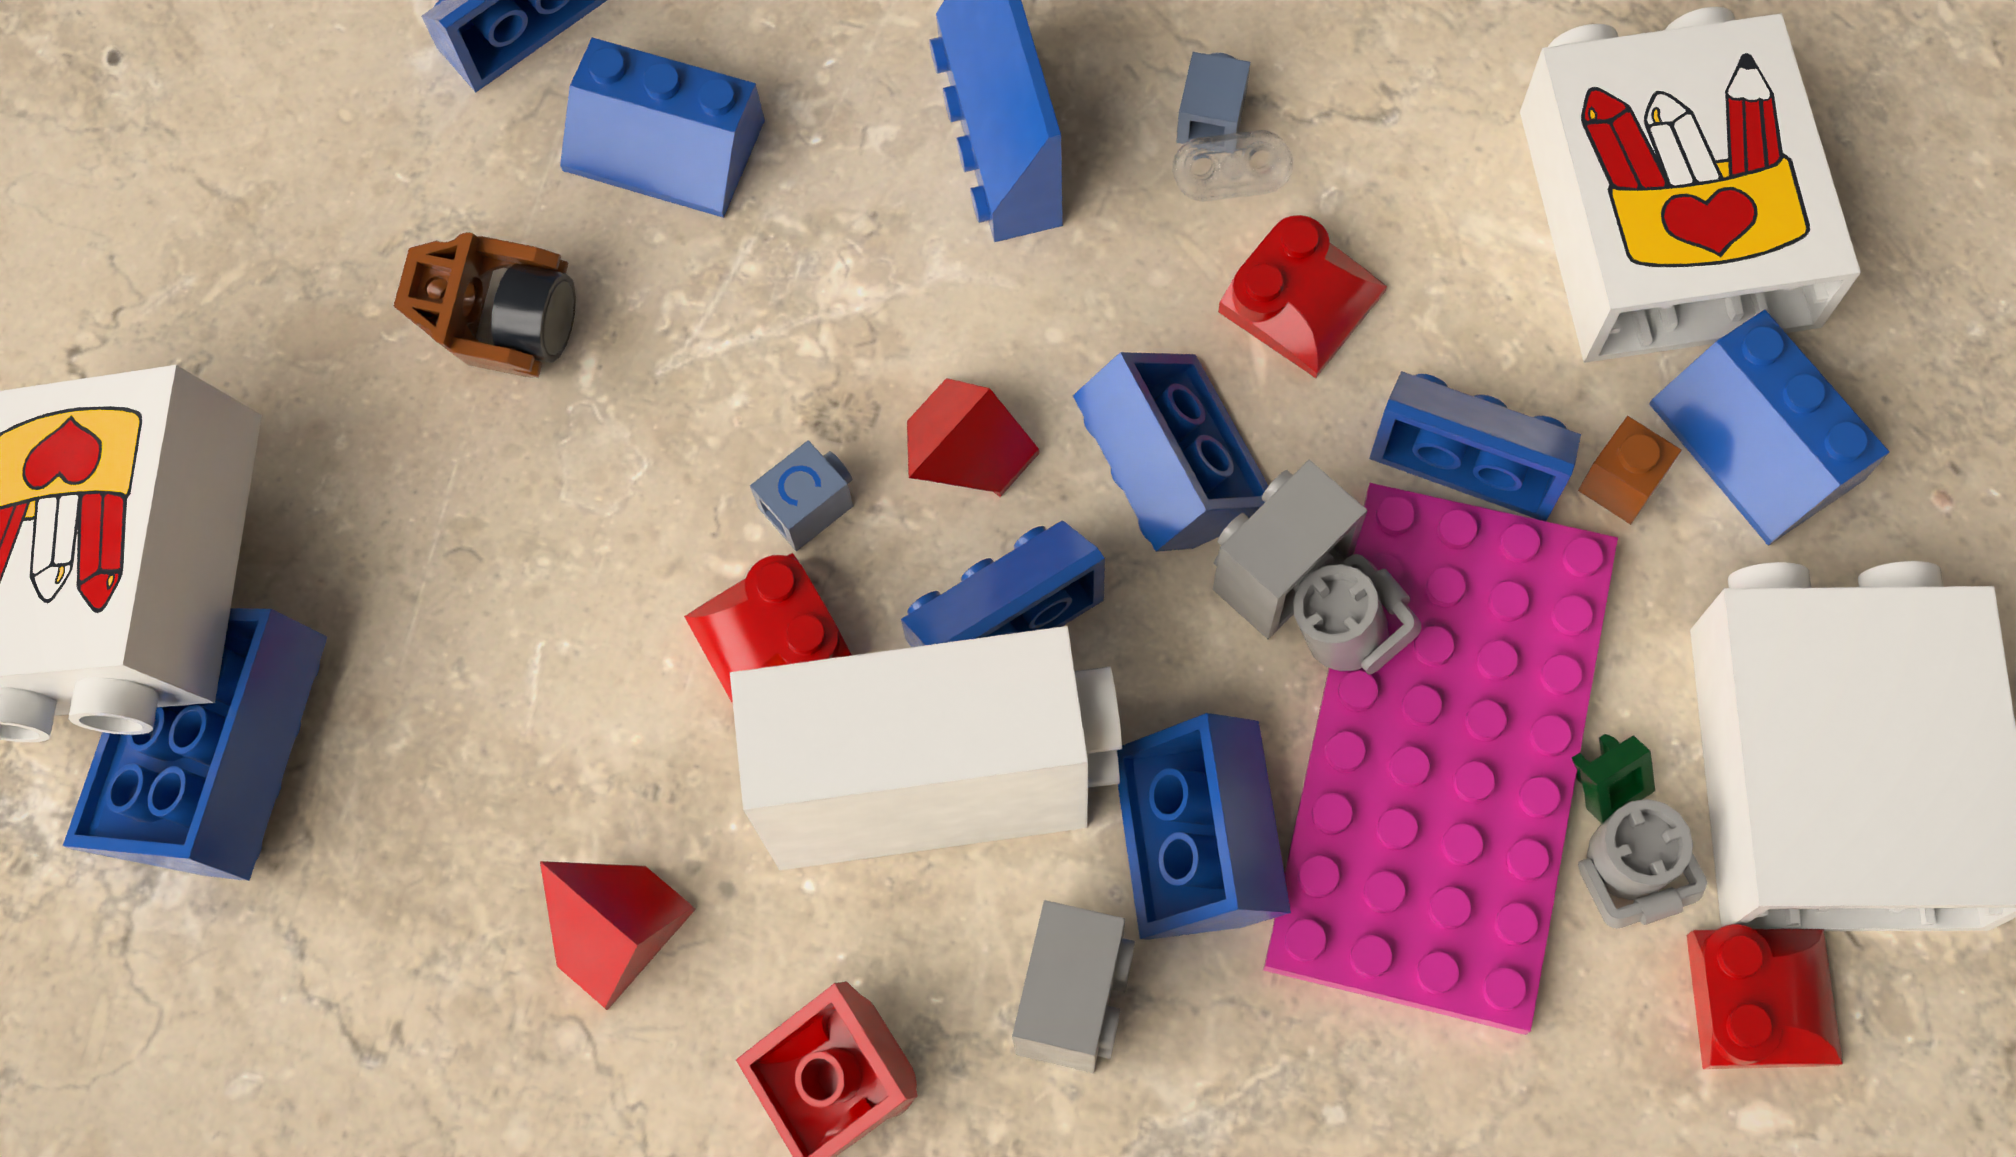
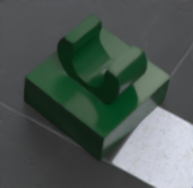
[1572,734,1655,824]

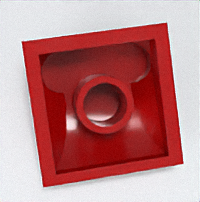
[1218,215,1387,378]
[684,553,852,704]
[1686,924,1843,1069]
[736,981,918,1157]

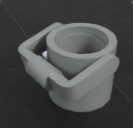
[1293,554,1421,674]
[1578,799,1707,929]

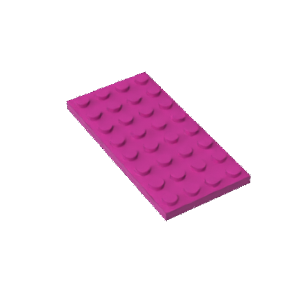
[1263,483,1618,1035]

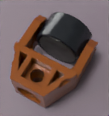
[393,232,576,378]

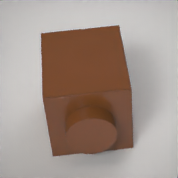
[1578,415,1682,525]

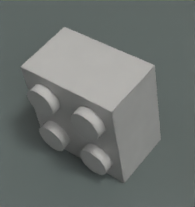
[1213,460,1367,639]
[1012,900,1135,1073]

